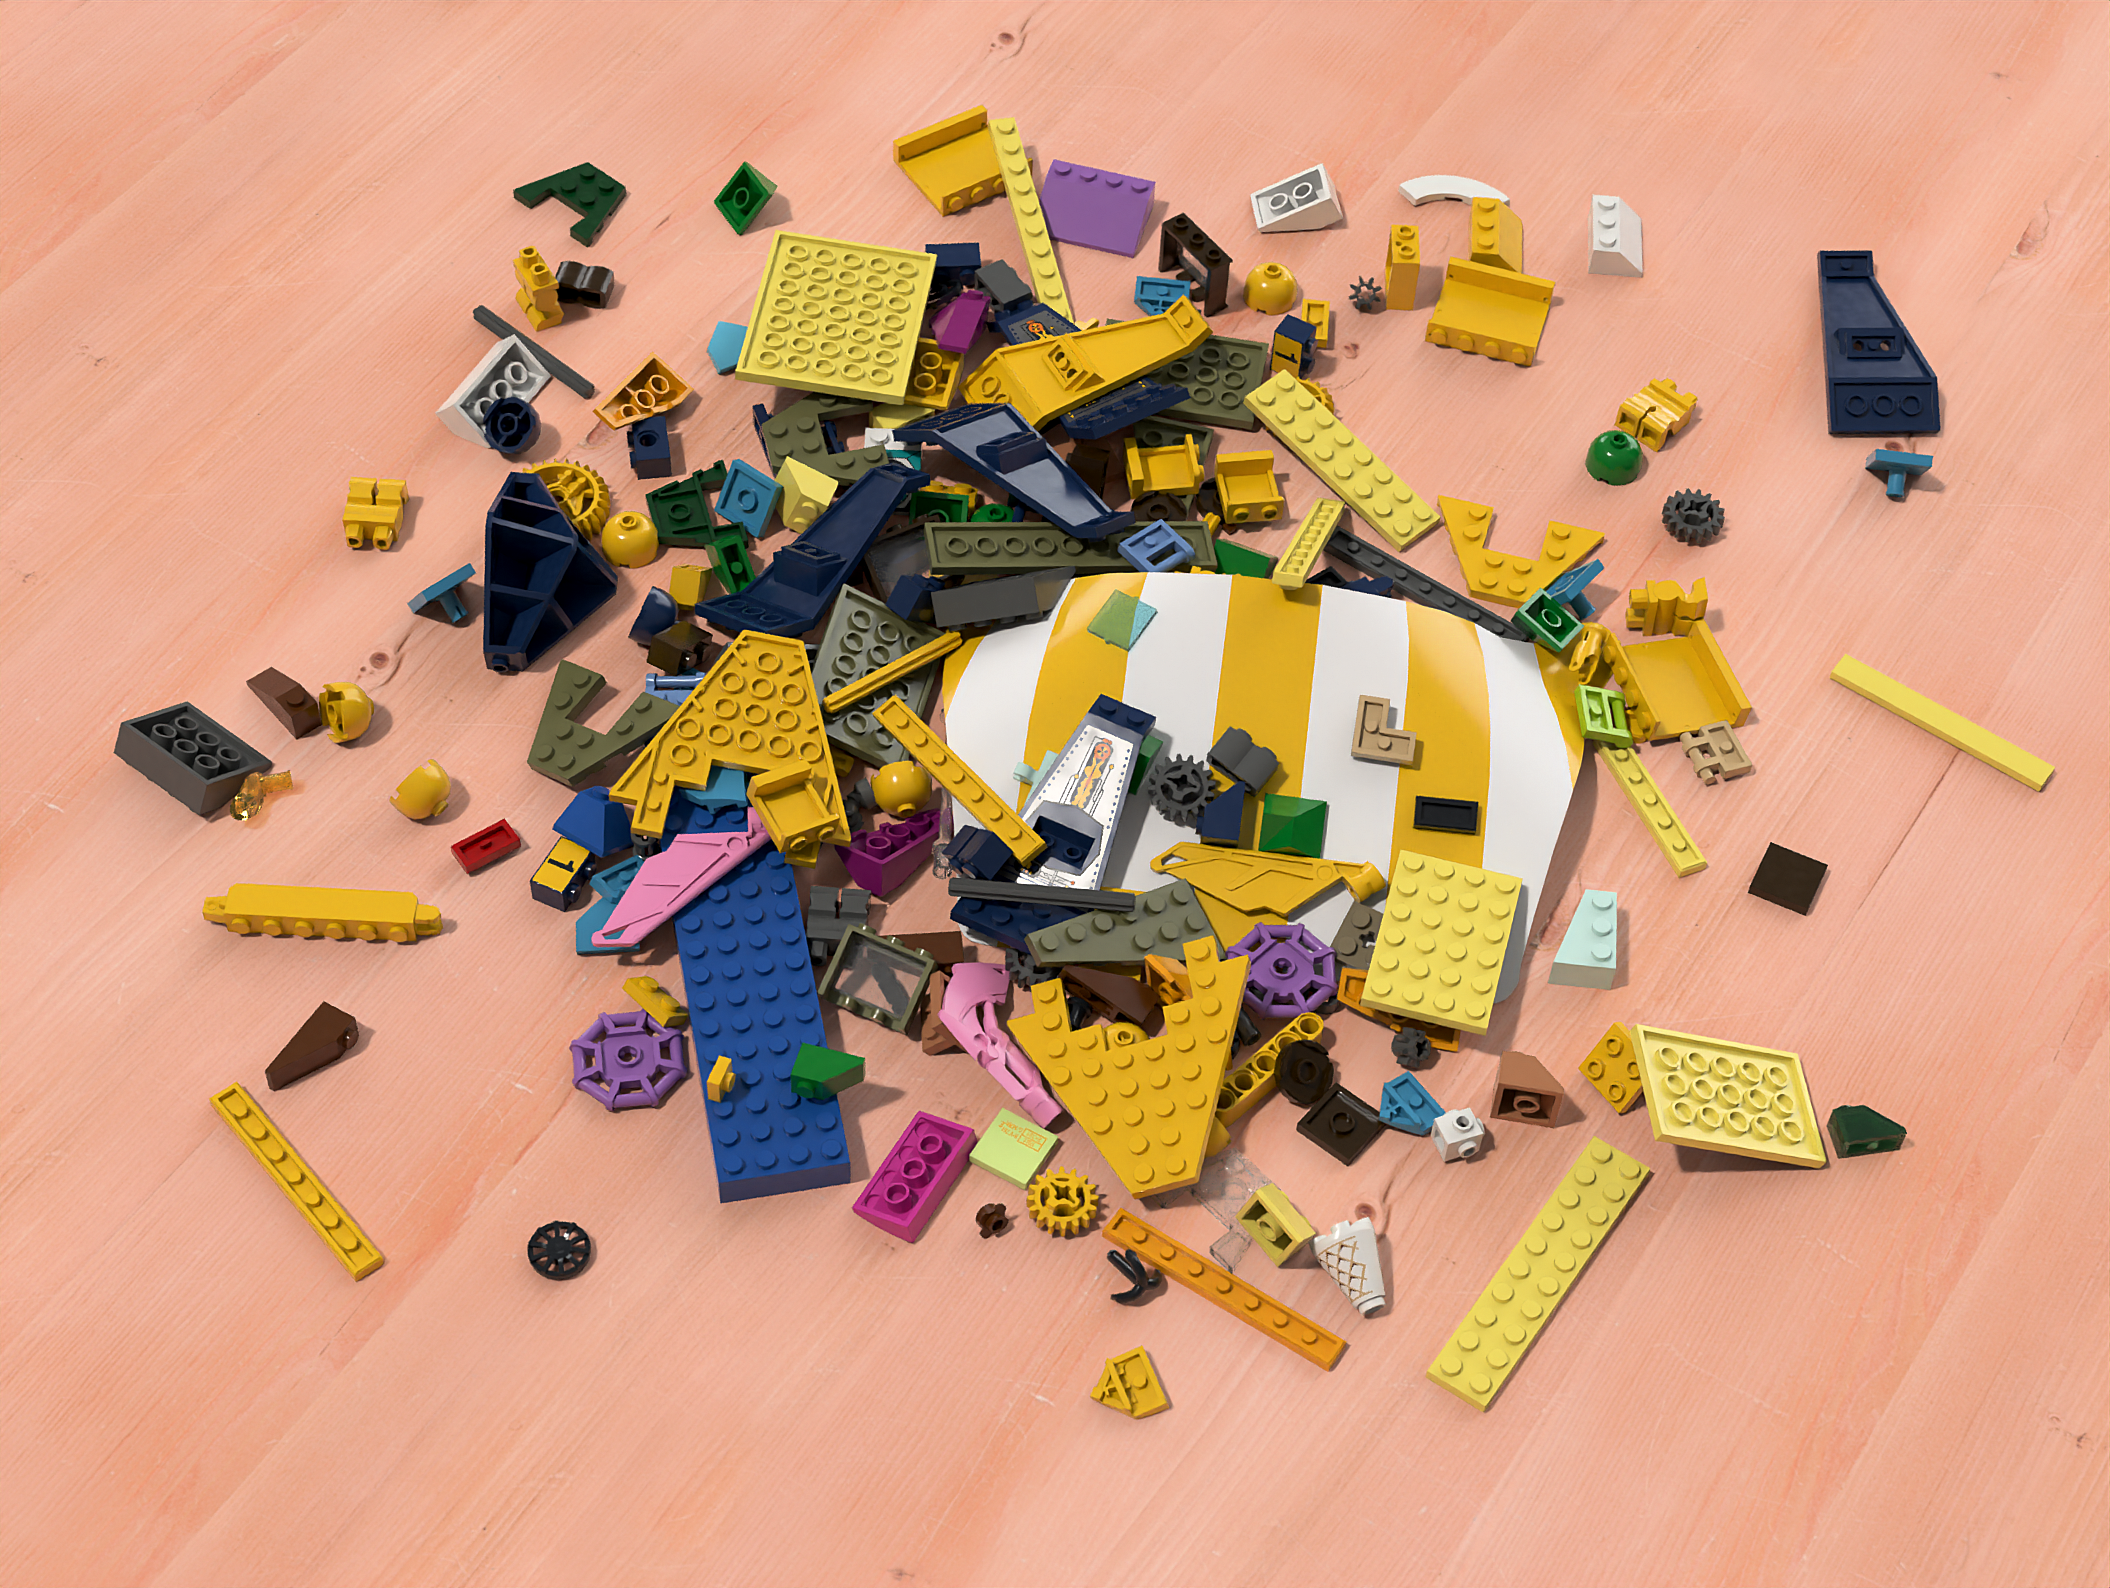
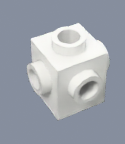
[1431,1107,1485,1162]

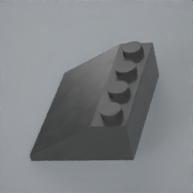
[931,566,1076,631]
[114,701,272,815]

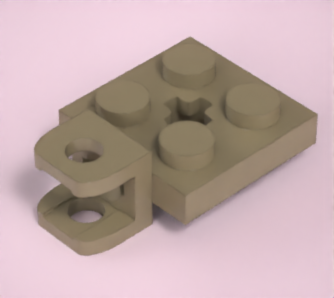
[1330,901,1383,970]

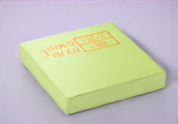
[969,1108,1059,1190]

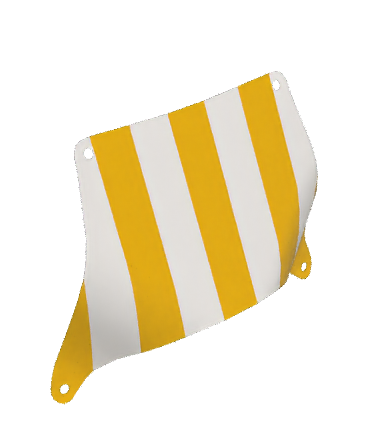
[928,570,1613,1003]

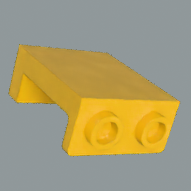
[1123,434,1204,499]
[1214,450,1284,524]
[746,759,840,853]

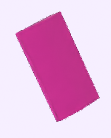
[852,1111,978,1243]

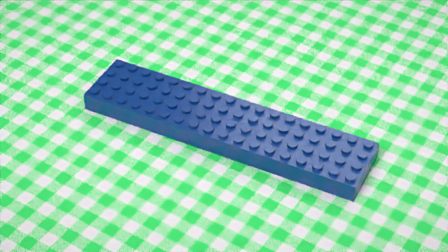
[643,728,851,1204]

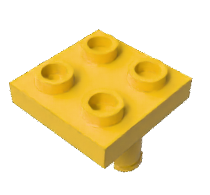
[1578,1022,1643,1113]

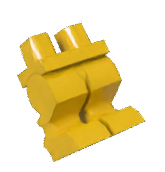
[513,246,564,332]
[1615,378,1698,453]
[342,477,409,550]
[1625,577,1708,637]

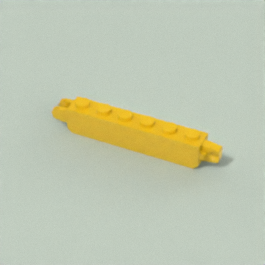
[202,883,444,942]

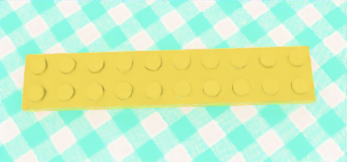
[1426,1136,1651,1413]

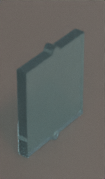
[1087,589,1158,652]

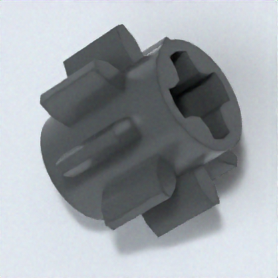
[1348,276,1382,310]
[1391,1027,1431,1068]

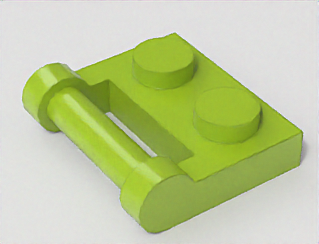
[1574,684,1633,749]

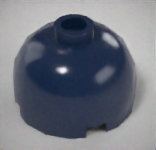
[483,397,541,454]
[628,586,681,646]

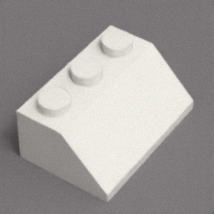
[1588,195,1643,278]

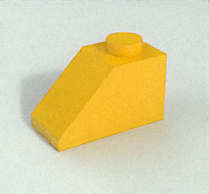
[669,564,712,610]

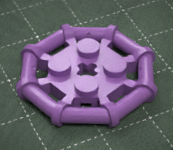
[1225,922,1339,1020]
[569,1008,687,1111]

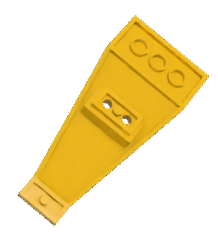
[958,294,1214,432]

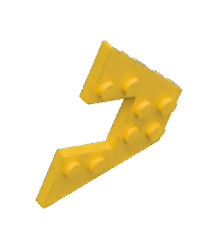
[1437,495,1605,609]

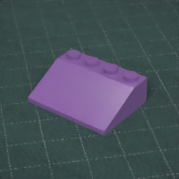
[1039,159,1155,258]

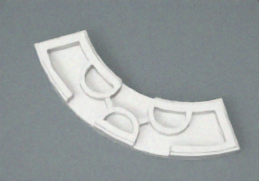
[1398,175,1510,207]

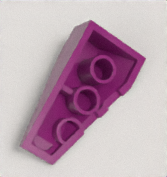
[928,290,991,354]
[834,808,954,897]

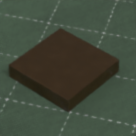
[1748,842,1828,916]
[1296,1082,1387,1166]

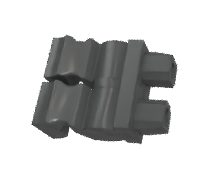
[806,886,871,969]

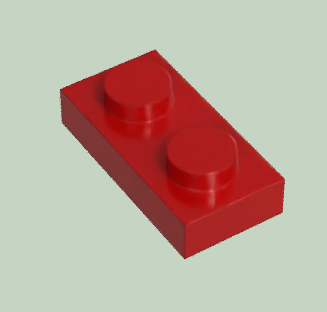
[451,818,521,874]

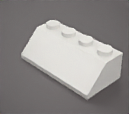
[435,334,551,449]

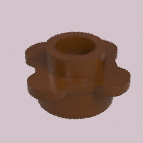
[975,1203,1008,1238]

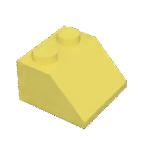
[774,456,839,534]
[1235,1183,1316,1267]

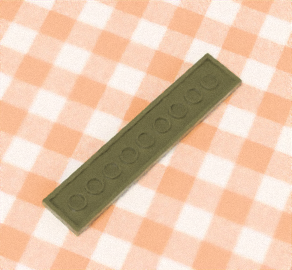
[923,521,1218,575]

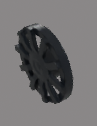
[925,279,964,311]
[527,1220,591,1279]

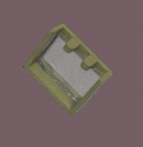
[817,923,939,1035]

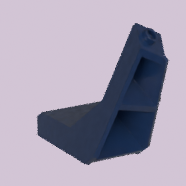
[483,472,618,673]

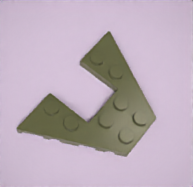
[761,392,889,486]
[527,659,680,787]

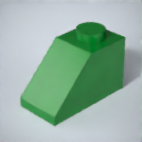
[704,535,756,594]
[790,1042,865,1100]

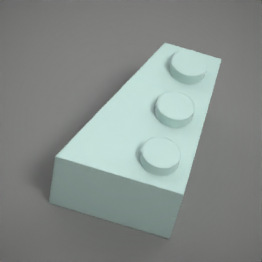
[1548,889,1617,990]

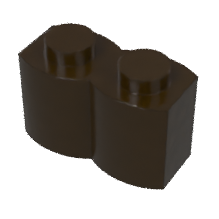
[555,261,614,309]

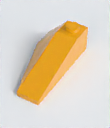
[592,351,694,431]
[1144,954,1233,1071]
[1337,967,1461,1052]

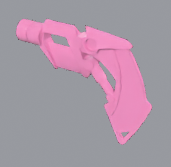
[937,962,1064,1129]

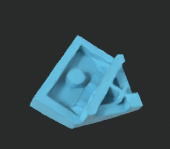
[707,321,748,374]

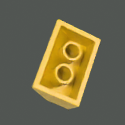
[1468,197,1522,273]

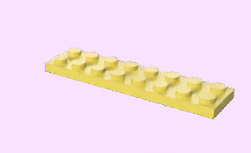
[1243,369,1441,552]

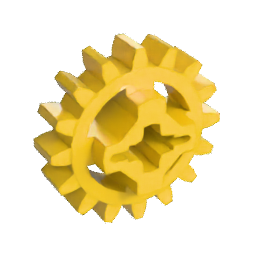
[1026,1166,1098,1236]

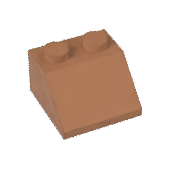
[1490,1051,1564,1128]

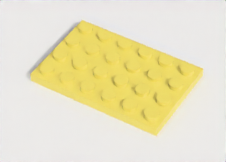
[1360,850,1523,1036]
[1630,1024,1827,1168]

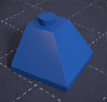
[552,786,635,858]

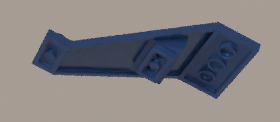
[695,463,930,638]

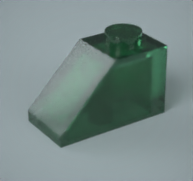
[1826,1105,1907,1159]

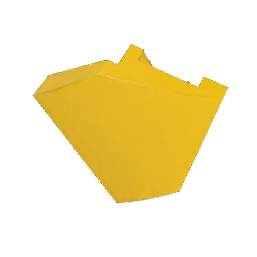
[1090,1345,1169,1420]

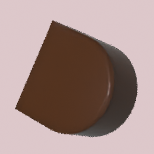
[1222,523,1236,536]

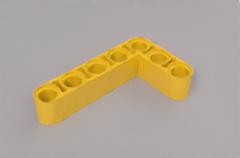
[1215,1012,1324,1128]

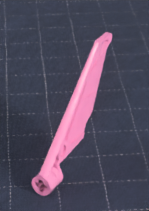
[591,807,772,947]

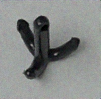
[1107,1249,1162,1303]

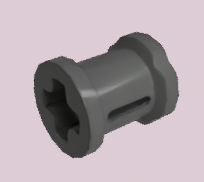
[631,833,660,862]

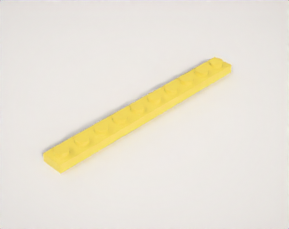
[988,117,1074,323]
[1272,498,1345,590]

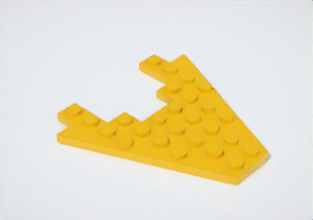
[609,629,851,869]
[1007,935,1251,1199]

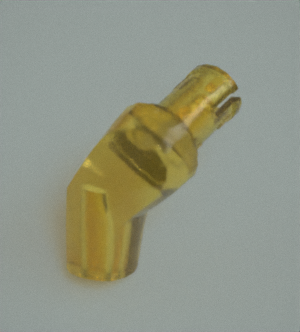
[230,770,294,821]

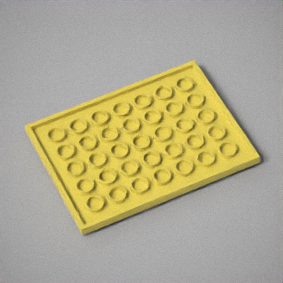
[735,230,937,405]

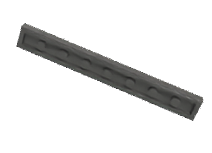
[1323,525,1530,642]

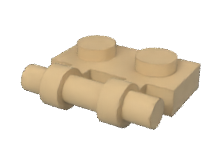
[1680,720,1752,785]

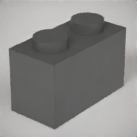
[974,259,1033,314]

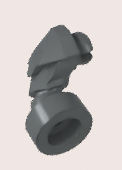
[843,777,878,834]

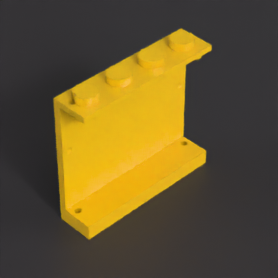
[893,105,1033,216]
[1425,257,1555,367]
[1602,620,1752,741]

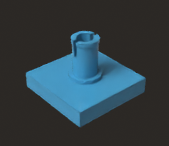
[1865,449,1933,497]
[714,459,783,538]
[1546,559,1605,620]
[407,563,476,623]

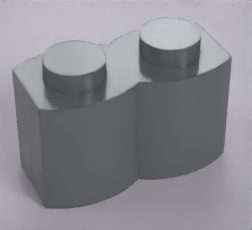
[1206,727,1279,797]

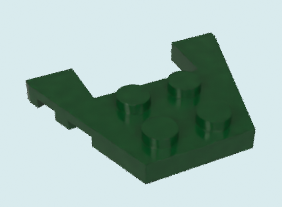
[513,162,626,247]
[645,460,749,549]

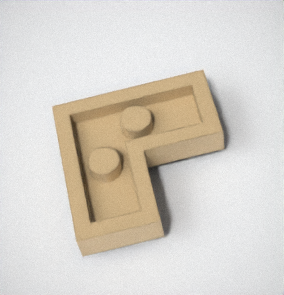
[1351,695,1417,765]

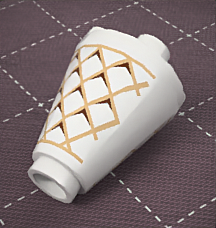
[1308,1217,1386,1315]

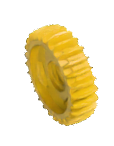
[522,458,611,541]

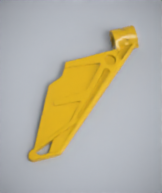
[1150,842,1386,917]

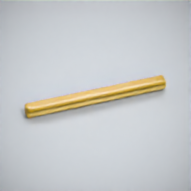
[822,631,963,713]

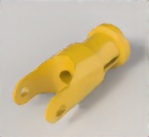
[1569,623,1607,685]

